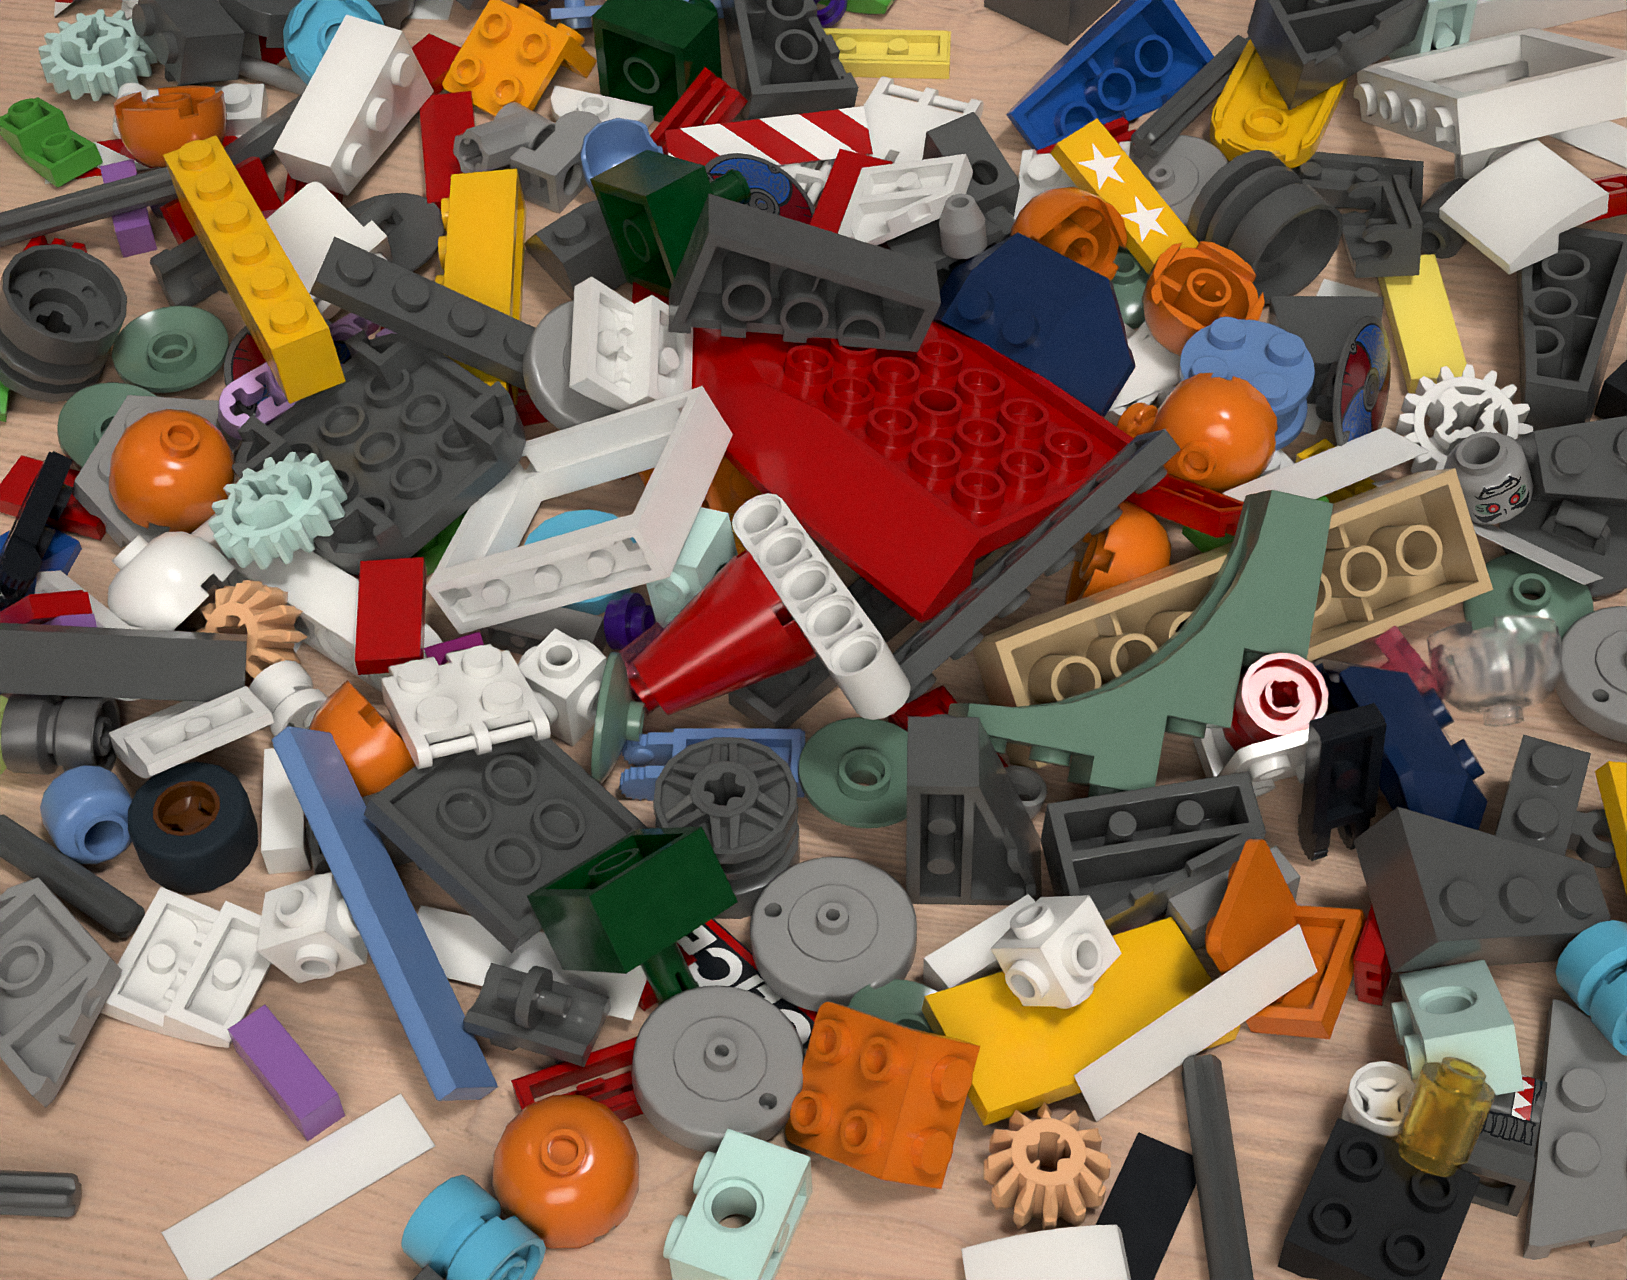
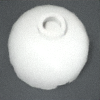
[108,531,235,631]

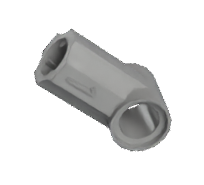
[453,102,555,173]

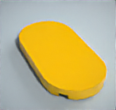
[1209,39,1349,169]

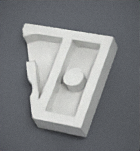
[838,154,973,246]

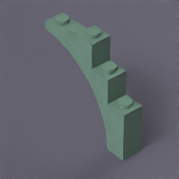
[948,490,1334,797]

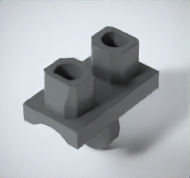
[150,235,228,307]
[463,963,611,1067]

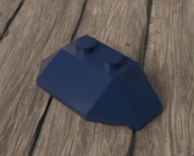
[933,232,1136,417]
[1312,658,1488,830]

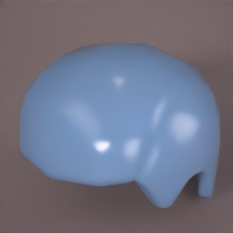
[581,118,664,194]

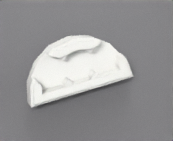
[551,86,654,128]

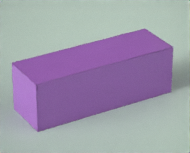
[100,159,157,258]
[227,1005,345,1142]

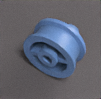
[1179,317,1315,451]

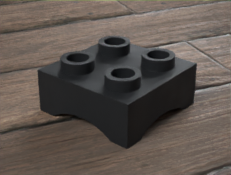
[1278,1118,1481,1280]

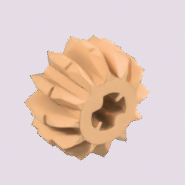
[195,580,307,688]
[983,1102,1111,1230]

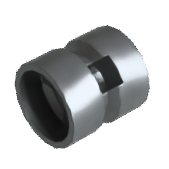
[1,694,121,775]

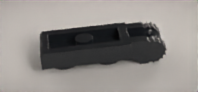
[0,451,74,611]
[1297,703,1387,861]

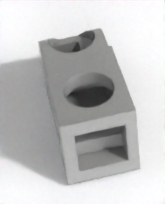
[509,111,601,214]

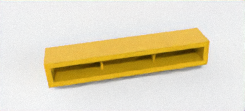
[163,135,346,404]
[435,168,527,405]

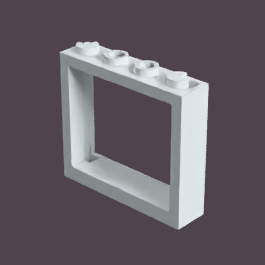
[1354,28,1627,156]
[426,386,733,634]

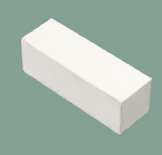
[261,748,311,874]
[923,894,1035,992]

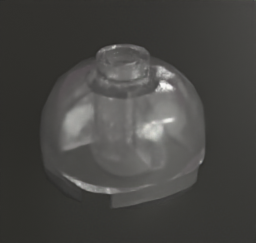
[1427,615,1562,727]

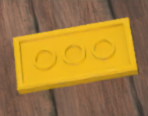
[921,917,1241,1126]

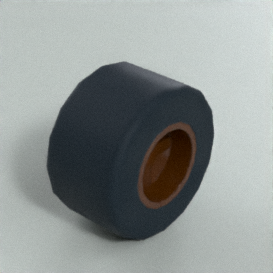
[128,762,258,894]

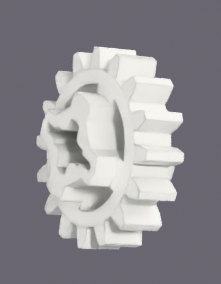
[1396,364,1533,473]

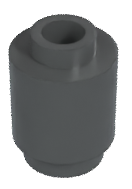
[1419,178,1469,259]

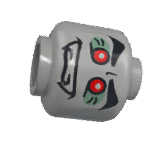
[1444,432,1534,524]

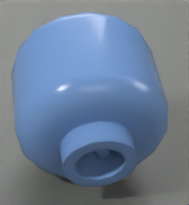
[40,765,133,864]

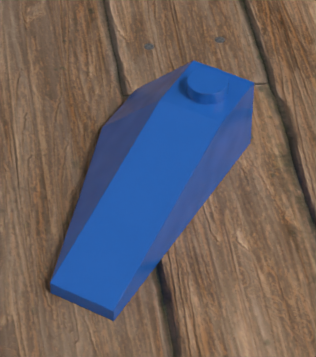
[1006,0,1214,151]

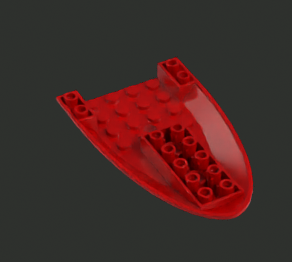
[632,282,1133,623]

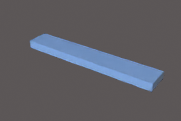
[271,726,498,1101]

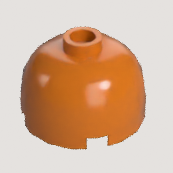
[113,85,227,168]
[1010,187,1127,281]
[1142,241,1265,356]
[1151,373,1278,494]
[109,409,234,533]
[1065,500,1171,605]
[309,680,416,797]
[492,1095,639,1248]

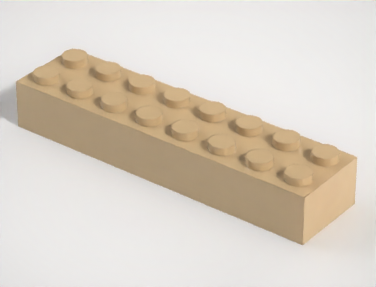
[972,468,1493,769]

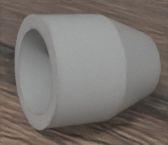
[939,194,987,259]

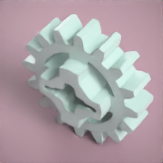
[38,9,158,101]
[208,452,348,569]

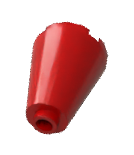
[629,549,816,716]

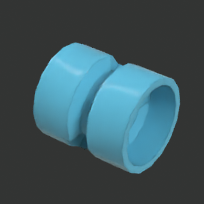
[1555,920,1627,1056]
[401,1175,546,1280]

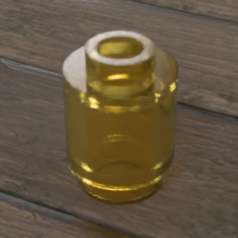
[1397,1057,1496,1177]

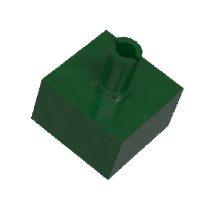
[592,0,723,123]
[590,150,751,298]
[527,827,738,1006]

